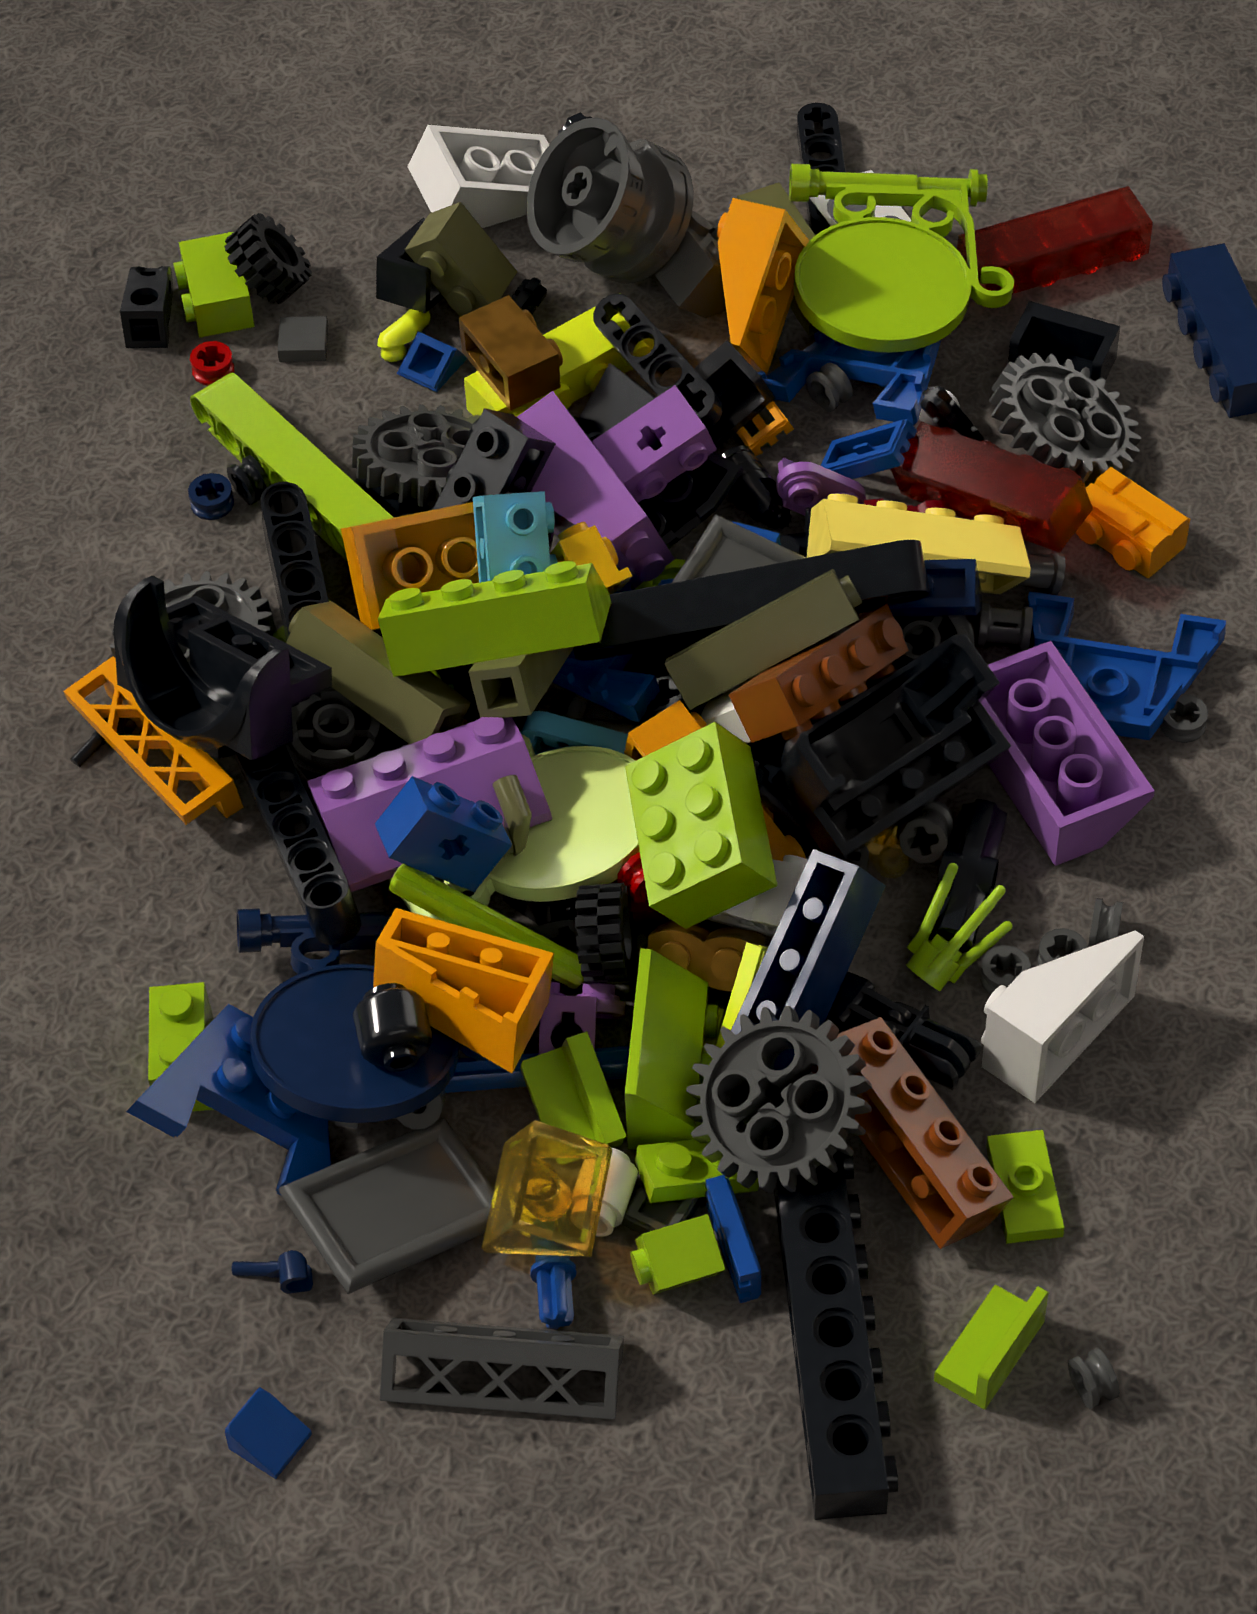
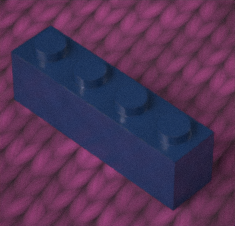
[1162,243,1257,418]
[731,849,886,1071]

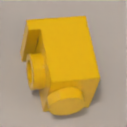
[550,522,632,595]

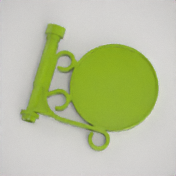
[789,163,1014,353]

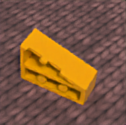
[373,908,554,1073]

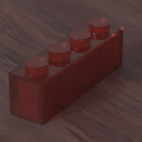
[957,186,1153,295]
[890,422,1093,553]

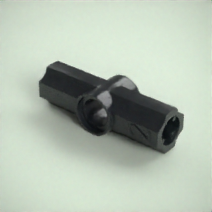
[928,799,1007,953]

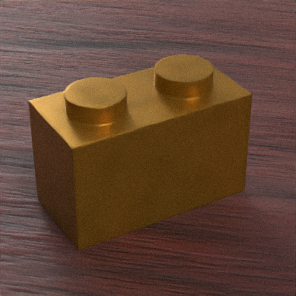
[459,295,563,411]

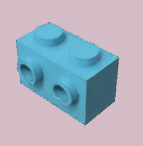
[472,491,558,583]

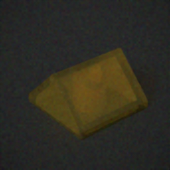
[482,1120,612,1257]

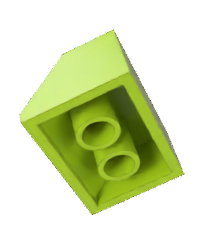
[625,948,719,1150]

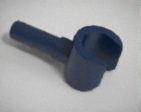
[232,1250,313,1294]

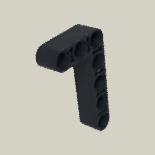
[261,482,443,678]

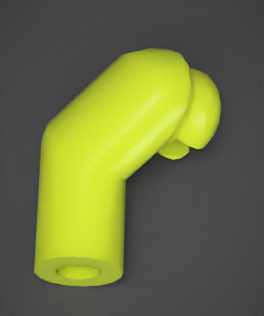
[377,309,430,362]

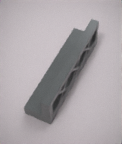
[380,1318,624,1419]

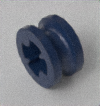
[188,473,234,520]

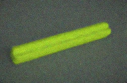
[389,864,584,989]

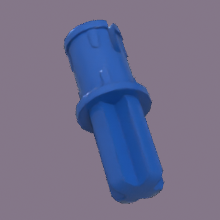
[530,1215,577,1330]

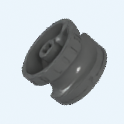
[526,117,694,284]

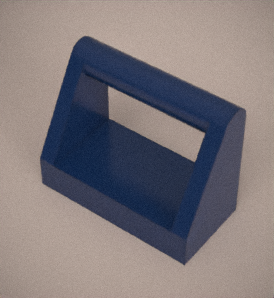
[889,559,982,617]

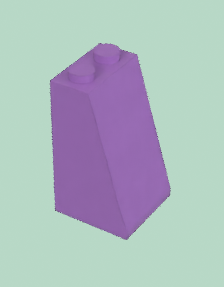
[517,391,675,589]

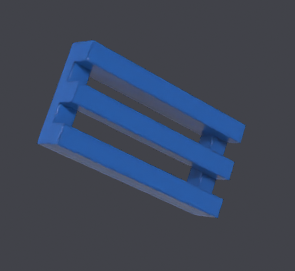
[821,419,917,479]
[706,1175,761,1303]

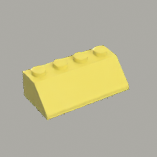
[806,494,1031,594]

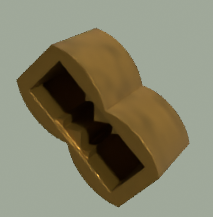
[647,921,765,991]

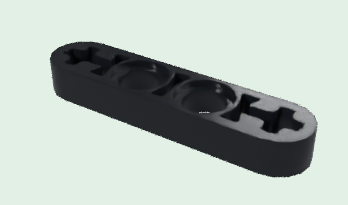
[797,102,846,235]
[593,293,723,430]

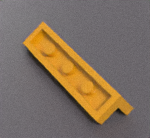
[63,656,243,825]

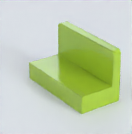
[520,1031,627,1166]
[934,1284,1049,1410]

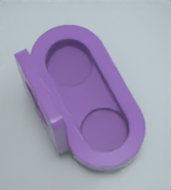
[776,458,866,516]
[538,982,626,1055]

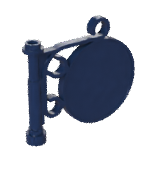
[236,908,488,1123]

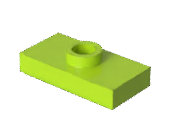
[986,1130,1065,1244]

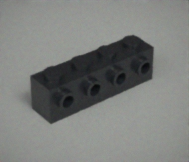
[431,408,556,510]

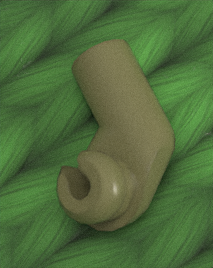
[492,775,532,858]

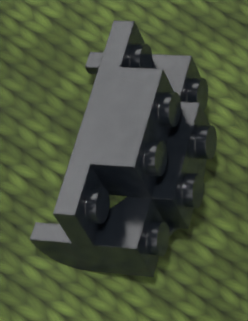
[113,575,332,760]

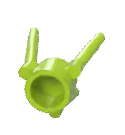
[906,863,1013,991]

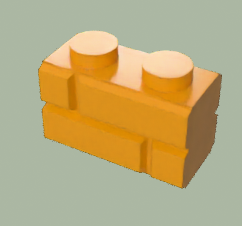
[1071,467,1190,579]

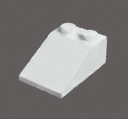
[407,125,549,228]
[981,930,1144,1103]

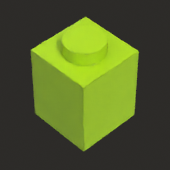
[630,1214,726,1295]

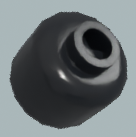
[353,983,433,1072]

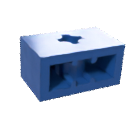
[375,776,512,892]

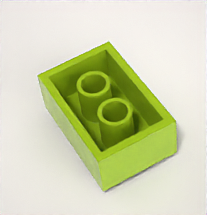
[625,722,778,929]

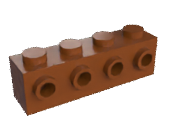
[728,604,909,743]
[811,1017,1014,1249]

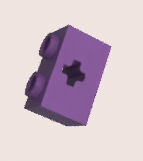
[592,385,717,503]

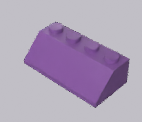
[981,641,1155,866]
[307,717,552,892]

